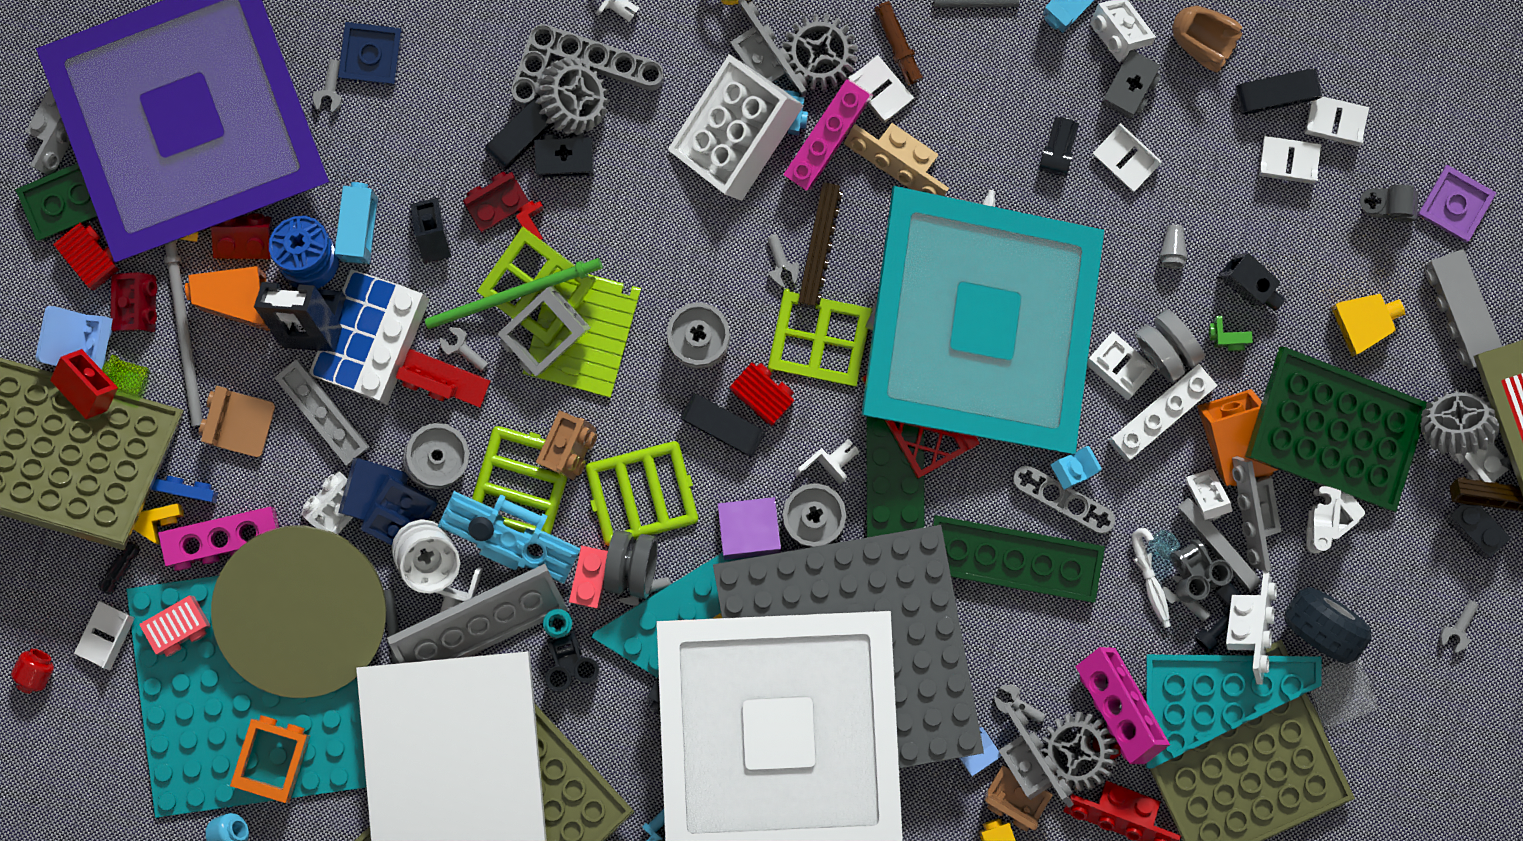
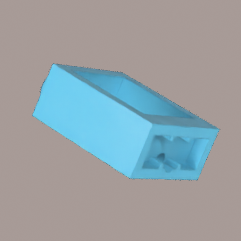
[335,182,378,265]

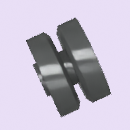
[604,530,658,599]

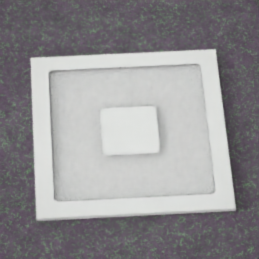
[657,611,902,841]

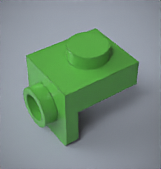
[1209,316,1253,352]

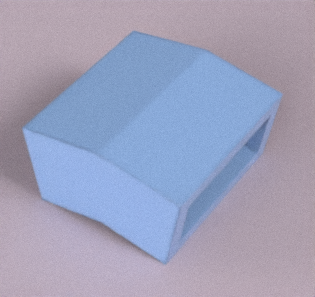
[959,727,1002,776]

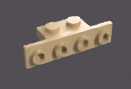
[844,123,949,196]

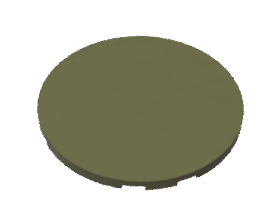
[211,525,387,698]

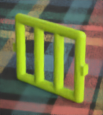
[472,426,567,535]
[585,441,699,546]

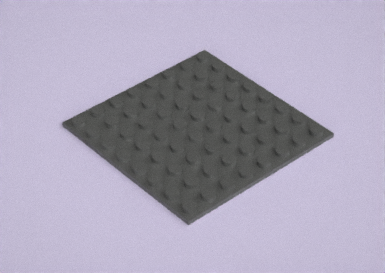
[713,525,984,769]

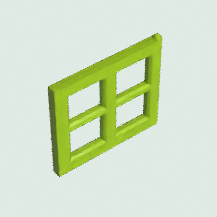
[476,227,596,346]
[767,289,872,387]

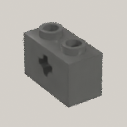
[1101,50,1162,120]

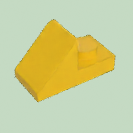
[133,503,184,545]

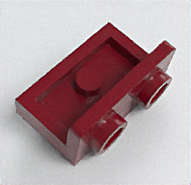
[211,213,272,259]

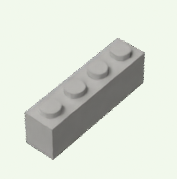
[1425,249,1502,370]

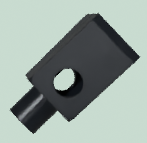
[1217,253,1286,312]

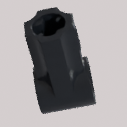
[1038,117,1079,177]

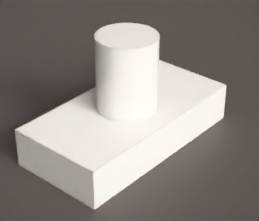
[1186,469,1232,520]

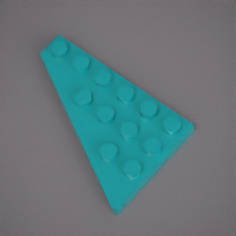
[592,552,759,677]
[1145,654,1322,768]

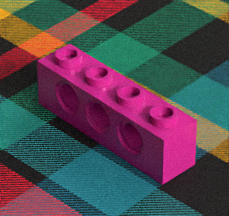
[783,79,873,191]
[158,506,279,571]
[1075,647,1170,764]

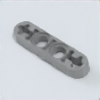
[1013,466,1115,534]
[1177,498,1261,592]

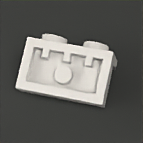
[1090,0,1156,62]
[1449,444,1509,482]
[301,471,353,535]

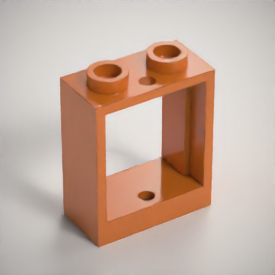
[230,715,310,803]

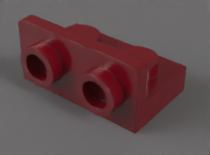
[463,172,529,233]
[110,272,157,332]

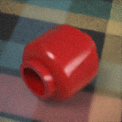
[11,649,54,694]

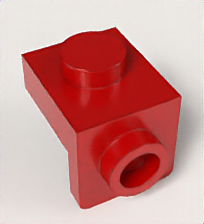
[516,201,545,245]

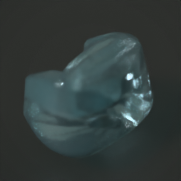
[1149,530,1180,560]

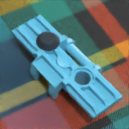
[438,491,580,584]

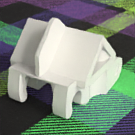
[1306,486,1365,553]

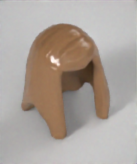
[1172,5,1243,73]

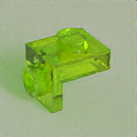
[102,354,150,397]

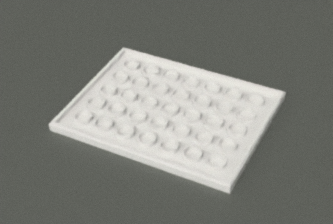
[356,651,547,841]

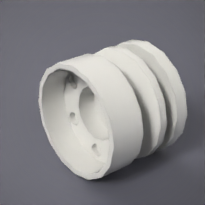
[391,520,460,594]

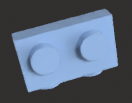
[36,306,113,370]

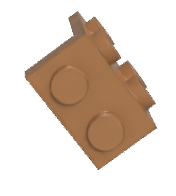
[198,386,275,457]
[985,764,1053,831]

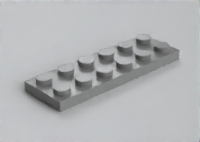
[387,564,568,663]

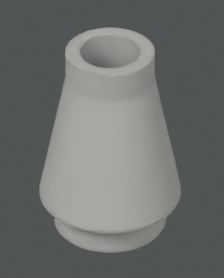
[1159,224,1188,269]

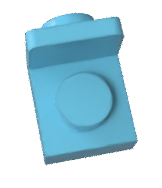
[1050,446,1102,490]

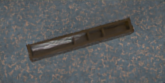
[798,182,843,309]
[1449,477,1523,512]

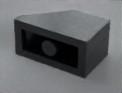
[410,197,451,264]

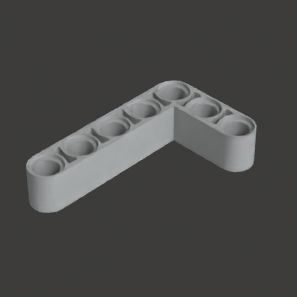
[511,24,664,108]

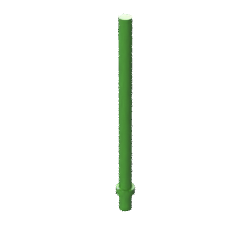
[425,258,603,329]

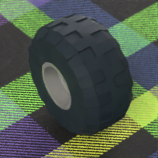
[1285,587,1372,664]

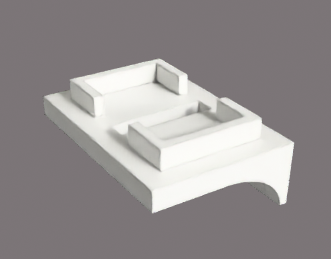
[848,55,914,124]
[1304,97,1369,147]
[1092,123,1162,193]
[1259,136,1321,184]
[1087,331,1156,401]
[74,601,135,670]

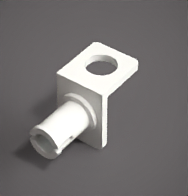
[595,0,639,22]
[794,439,859,485]
[435,567,483,613]

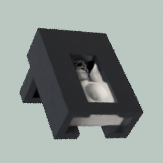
[254,282,346,352]

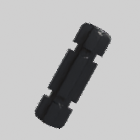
[98,542,140,595]

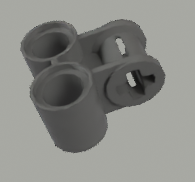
[1360,185,1419,222]
[1170,538,1233,603]

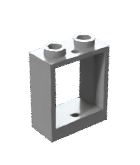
[498,286,591,376]

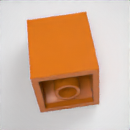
[185,266,270,331]
[1197,389,1278,486]

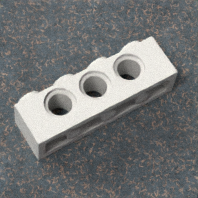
[1108,364,1218,462]

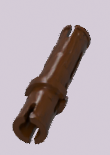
[874,1,924,86]

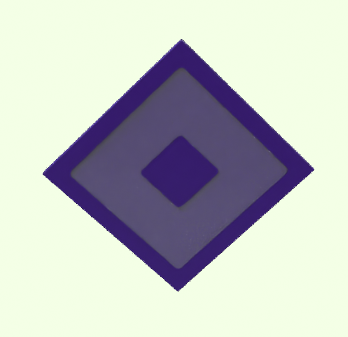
[36,0,330,263]

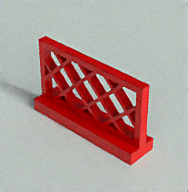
[861,375,980,478]

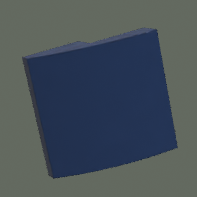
[361,474,439,545]

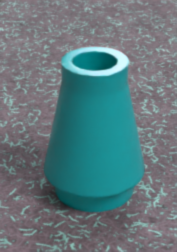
[543,609,572,638]

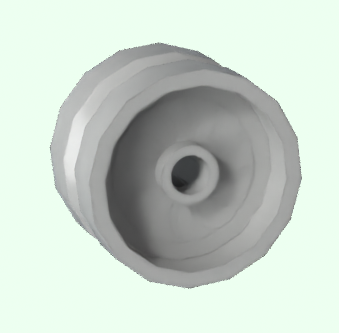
[667,302,730,369]
[1134,309,1205,383]
[403,423,469,490]
[783,483,846,548]

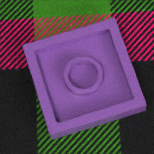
[1418,165,1496,243]
[718,497,781,560]

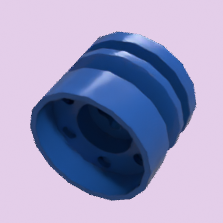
[269,216,339,289]

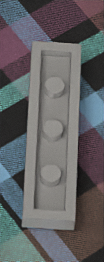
[274,359,370,466]

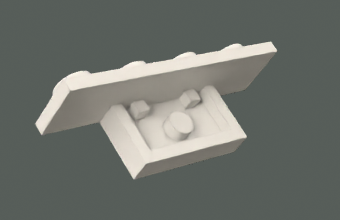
[1226,571,1277,684]

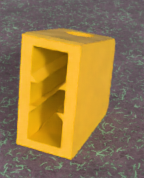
[1331,294,1405,357]

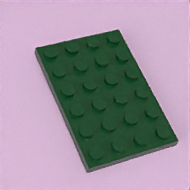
[1245,347,1428,512]

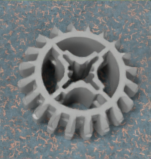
[782,14,858,91]
[534,58,610,135]
[1420,389,1499,457]
[1040,712,1119,791]

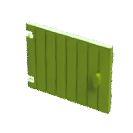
[523,267,641,398]

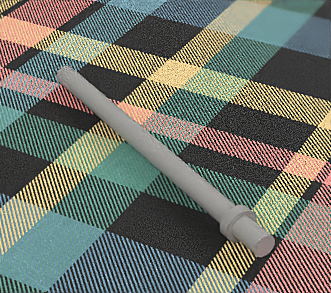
[164,241,202,427]

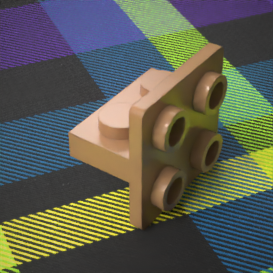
[536,410,597,481]

